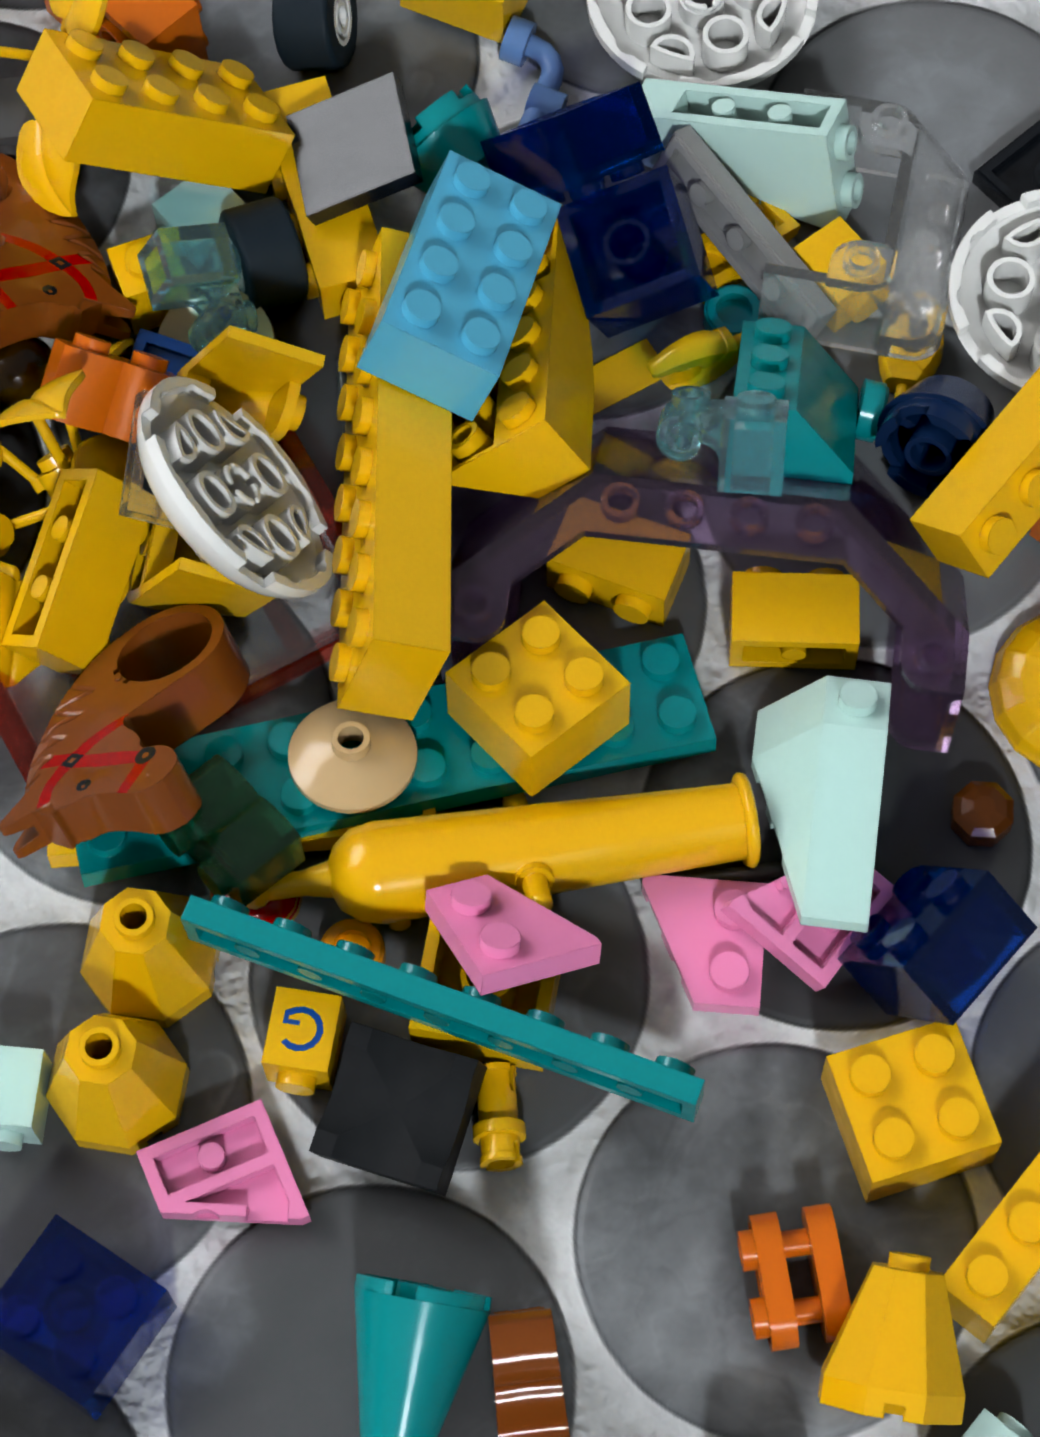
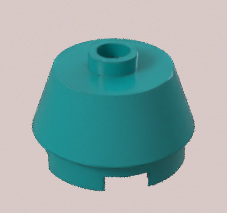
[412,84,505,194]

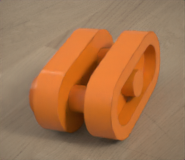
[737,1203,851,1352]

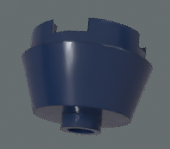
[875,375,995,498]

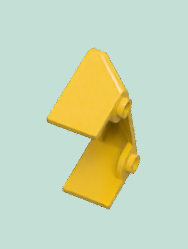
[127,325,326,617]

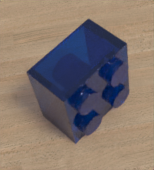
[480,81,665,203]
[557,165,719,338]
[838,865,1038,1025]
[0,1214,177,1421]

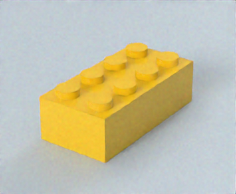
[16,28,295,194]

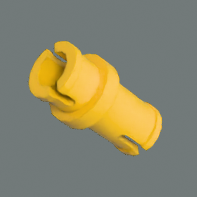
[472,1062,526,1172]

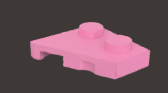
[720,869,898,992]
[425,875,602,996]
[642,875,768,1016]
[136,1099,312,1225]

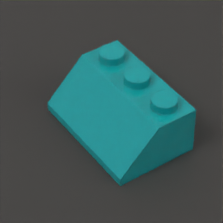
[725,317,858,485]

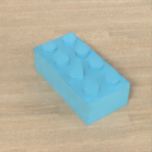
[356,150,562,422]

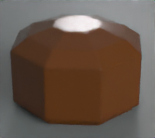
[951,781,1014,847]

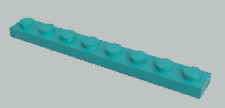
[180,894,705,1123]

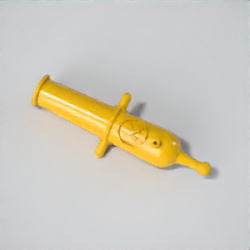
[234,772,761,931]

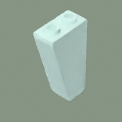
[624,78,864,228]

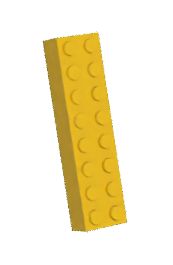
[329,227,452,721]

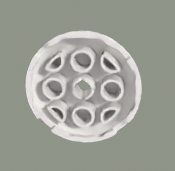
[586,0,819,88]
[947,189,1040,393]
[136,376,333,599]

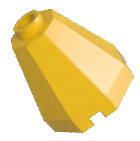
[80,887,220,1028]
[45,1013,190,1155]
[818,1251,966,1425]

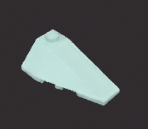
[751,675,892,933]

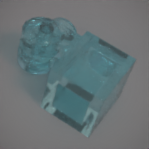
[137,222,258,353]
[655,386,790,496]

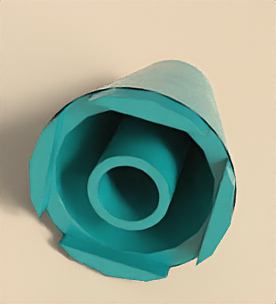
[354,1273,493,1437]

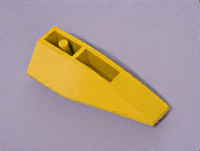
[451,201,594,499]

